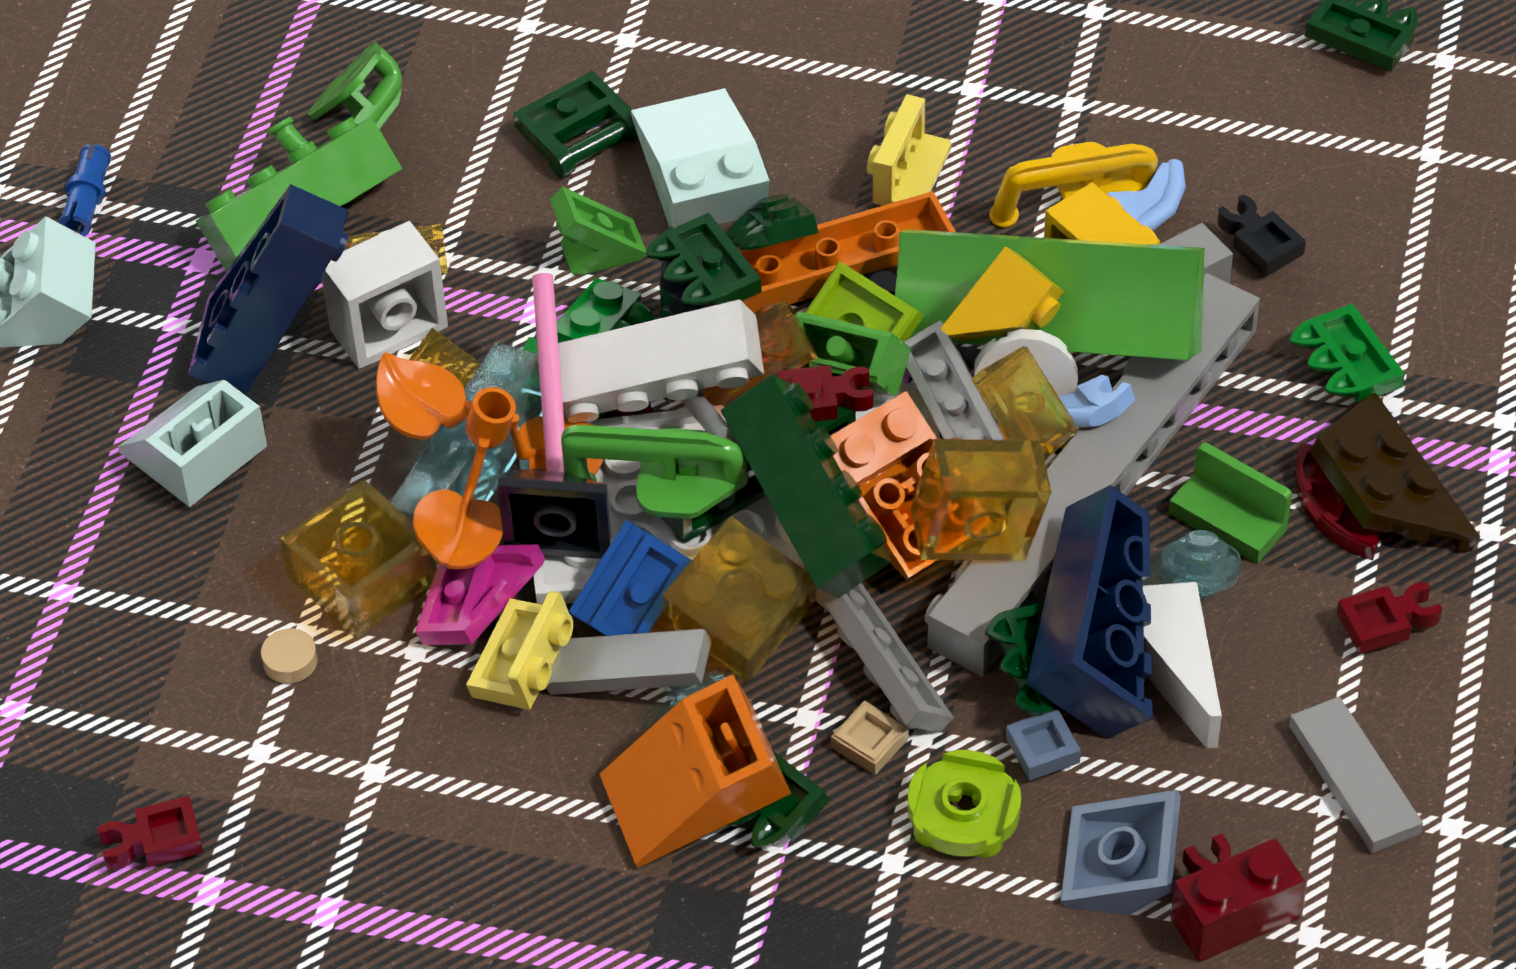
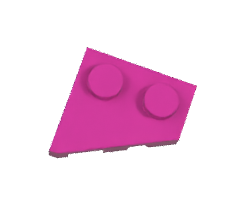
[415,544,545,645]

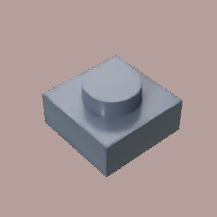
[1006,710,1081,781]

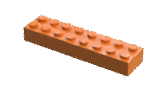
[737,191,956,315]

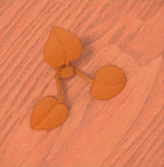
[376,352,604,569]

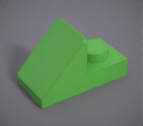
[549,186,646,275]

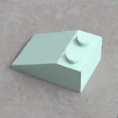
[631,88,770,228]

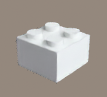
[322,221,448,369]

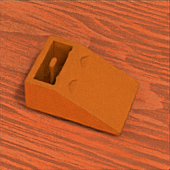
[831,391,993,580]
[599,674,791,868]

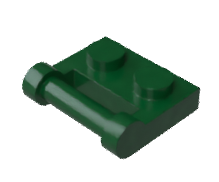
[513,70,638,178]

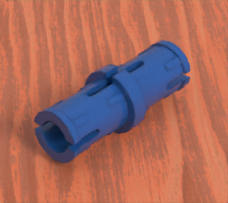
[59,144,112,237]

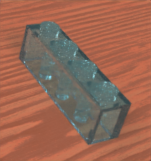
[388,342,542,546]

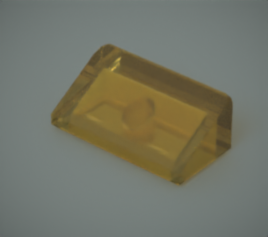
[972,346,1079,462]

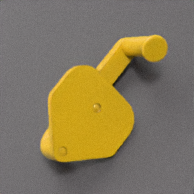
[989,142,1158,228]

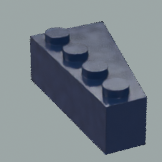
[188,184,349,396]
[1026,485,1153,739]

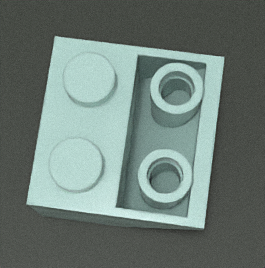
[0,216,96,348]
[118,380,267,507]

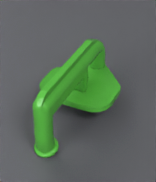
[267,41,402,153]
[561,425,748,519]

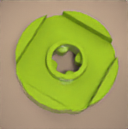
[908,750,1021,858]

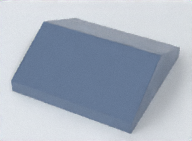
[1061,790,1181,915]

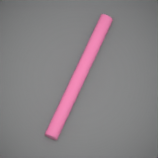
[532,273,565,472]

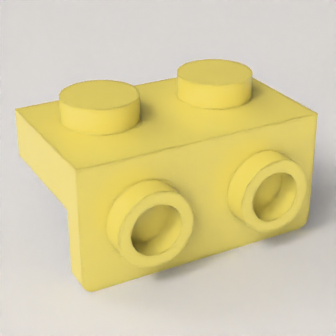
[867,94,951,206]
[466,591,573,710]

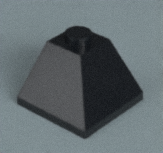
[497,469,612,559]

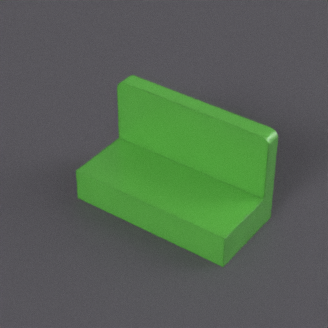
[1169,442,1292,564]

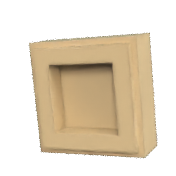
[831,701,909,775]

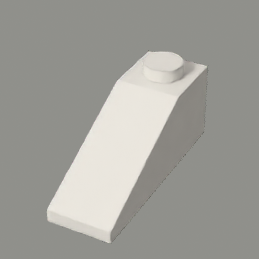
[1143,582,1222,749]

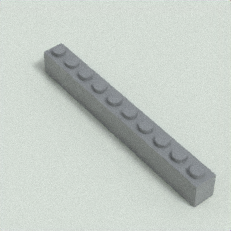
[924,273,1260,677]

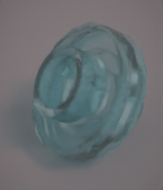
[1160,530,1241,596]

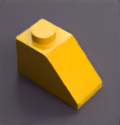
[940,246,1065,341]

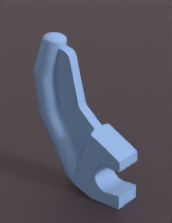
[1107,159,1186,231]
[1005,375,1135,430]

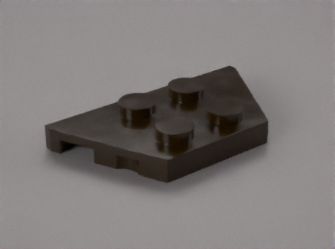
[1310,393,1481,552]

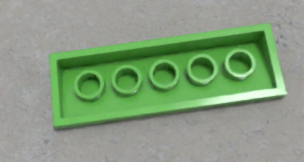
[895,229,1205,360]

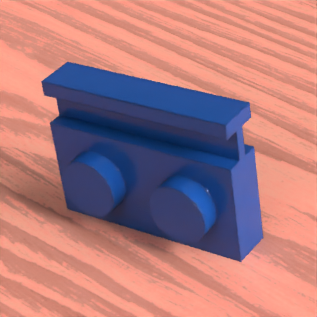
[569,519,694,636]

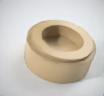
[261,628,318,684]

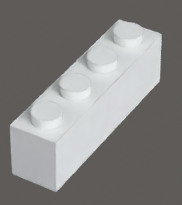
[558,300,764,423]

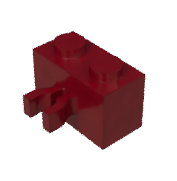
[1170,833,1305,963]

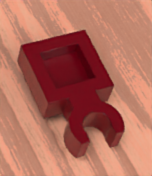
[778,365,873,422]
[1336,582,1442,654]
[97,795,204,870]

